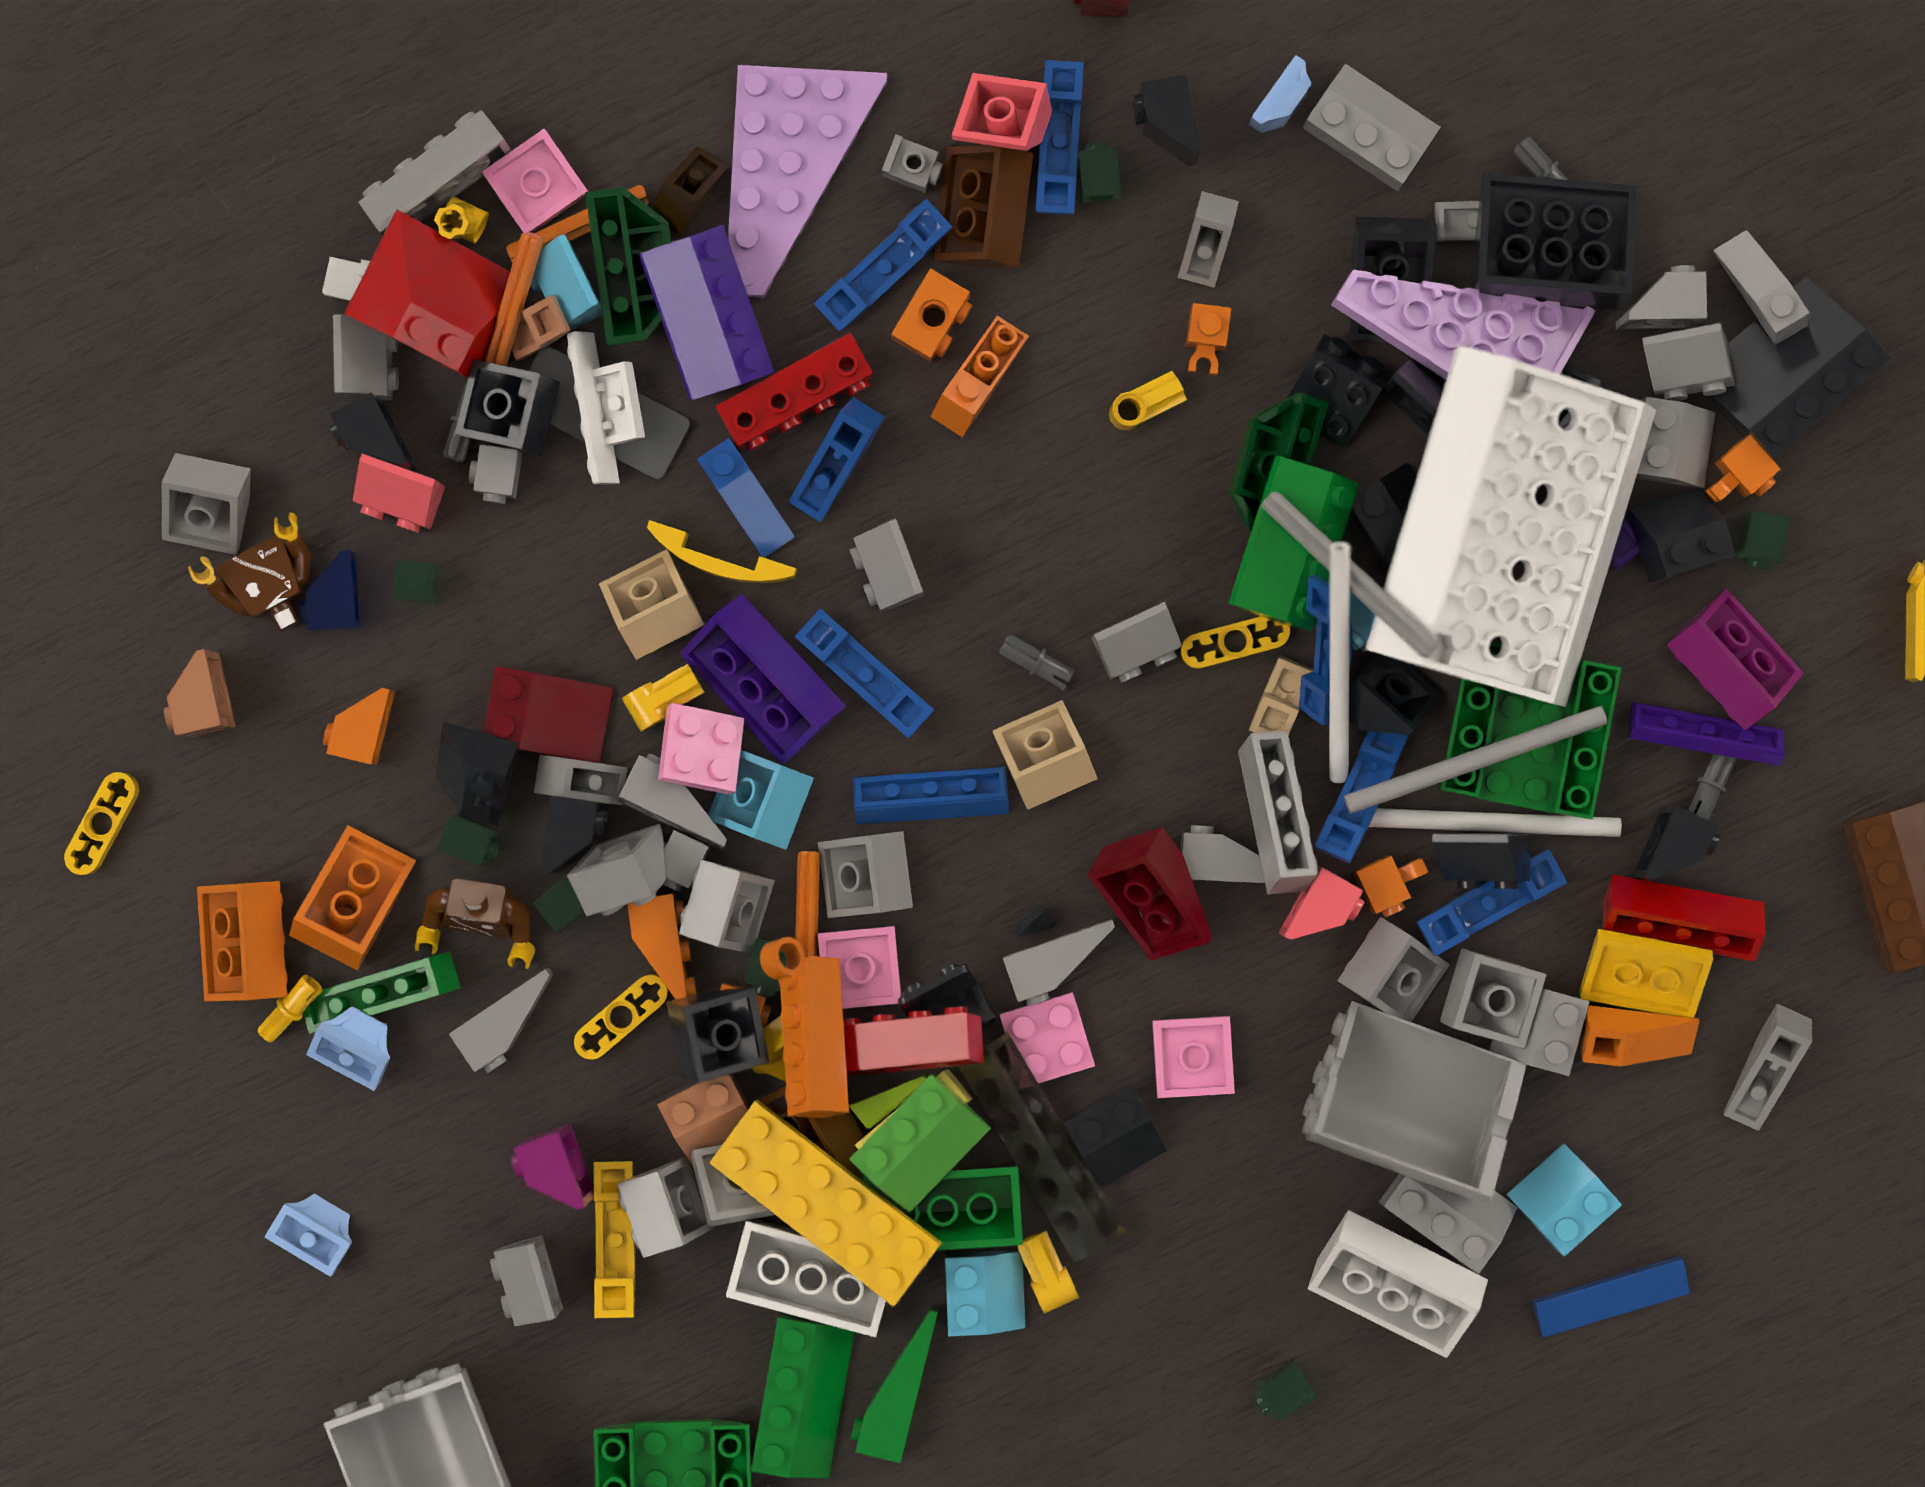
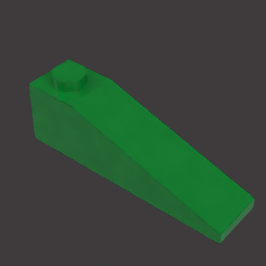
[303,952,461,1034]
[850,1306,938,1463]

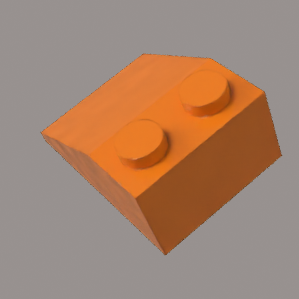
[289,825,416,971]

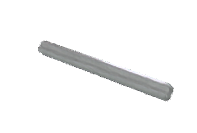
[1262,492,1439,658]

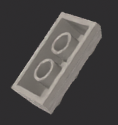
[1303,64,1441,192]
[1379,1174,1518,1274]

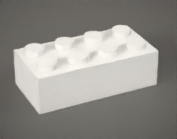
[1308,1210,1488,1358]
[726,1218,886,1337]

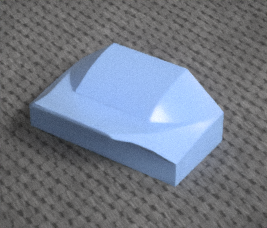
[1249,55,1311,133]
[306,1007,390,1091]
[265,1194,352,1277]

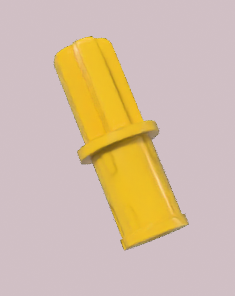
[257,974,323,1043]

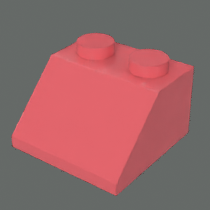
[952,73,1052,151]
[352,454,446,533]
[1278,867,1364,939]

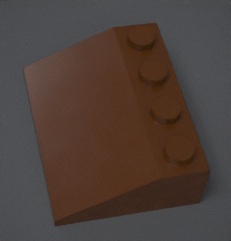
[1842,800,1925,972]

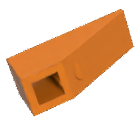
[930,316,1029,438]
[627,893,697,999]
[1578,1005,1700,1067]

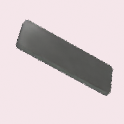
[529,346,690,480]

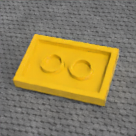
[1579,929,1713,1018]

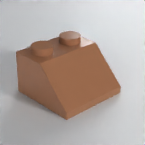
[164,649,236,737]
[657,1073,750,1166]

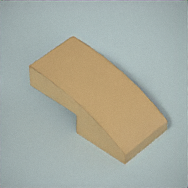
[1249,655,1313,735]

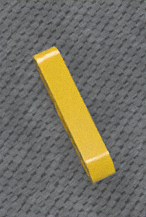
[1180,616,1290,669]
[64,772,139,875]
[574,974,669,1060]

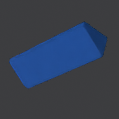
[853,767,1009,824]
[1531,1256,1690,1338]

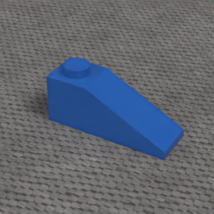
[788,397,886,522]
[697,438,795,558]

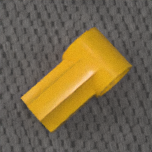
[434,196,489,244]
[1109,371,1187,431]
[622,664,705,732]
[1017,1230,1079,1314]

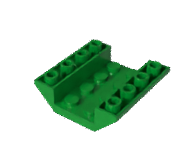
[1440,642,1622,820]
[594,1419,752,1487]

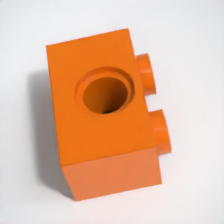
[891,268,973,362]

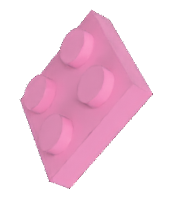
[482,128,588,233]
[658,703,744,795]
[818,926,901,1009]
[999,992,1095,1088]
[1152,1016,1235,1098]

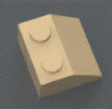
[599,549,704,660]
[992,700,1098,810]

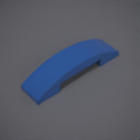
[1036,60,1084,215]
[814,199,953,332]
[1299,574,1353,726]
[795,608,935,739]
[1314,731,1409,864]
[1416,849,1567,956]

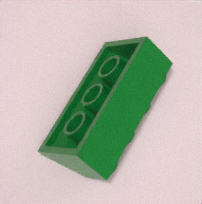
[1228,456,1359,631]
[863,1167,1023,1250]
[751,1312,854,1478]

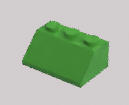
[849,1074,991,1212]

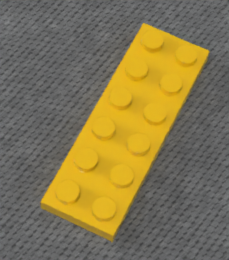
[709,1100,942,1307]

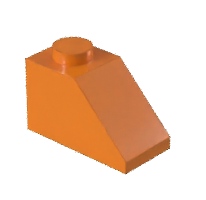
[323,688,395,765]

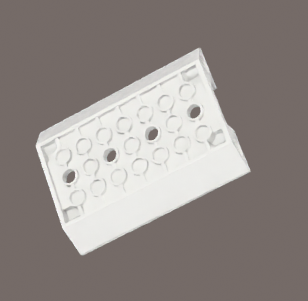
[1366,345,1656,707]

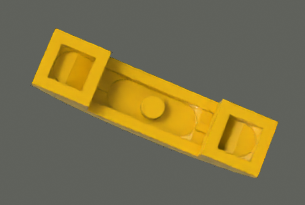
[647,520,797,583]
[594,1161,636,1318]

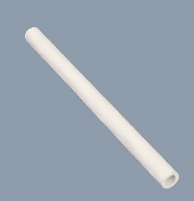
[1329,542,1350,783]
[1369,808,1622,837]

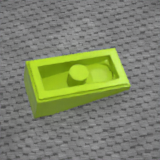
[850,1074,928,1128]

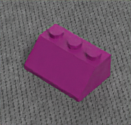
[1667,588,1804,730]
[511,1123,594,1209]

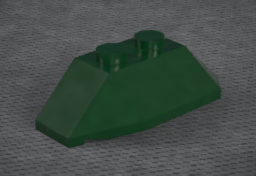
[585,187,672,346]
[1228,392,1329,534]

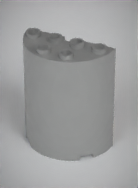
[1302,1001,1527,1204]
[324,1363,511,1487]

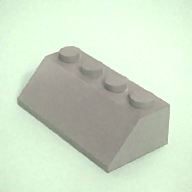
[358,110,512,236]

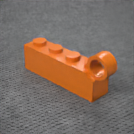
[760,937,849,1118]

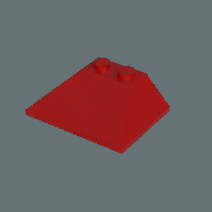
[344,210,510,380]

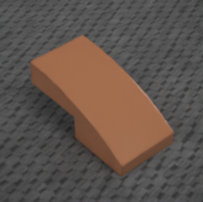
[511,295,570,361]

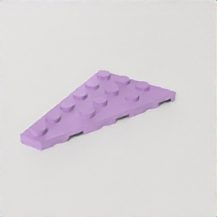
[728,65,887,298]
[1331,270,1596,380]

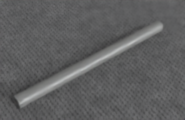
[1344,706,1607,814]

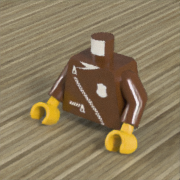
[188,513,311,631]
[415,878,535,969]

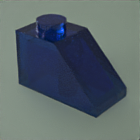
[301,550,361,632]

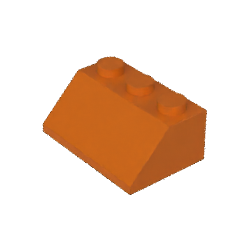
[197,881,288,1002]

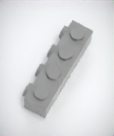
[1238,731,1318,894]

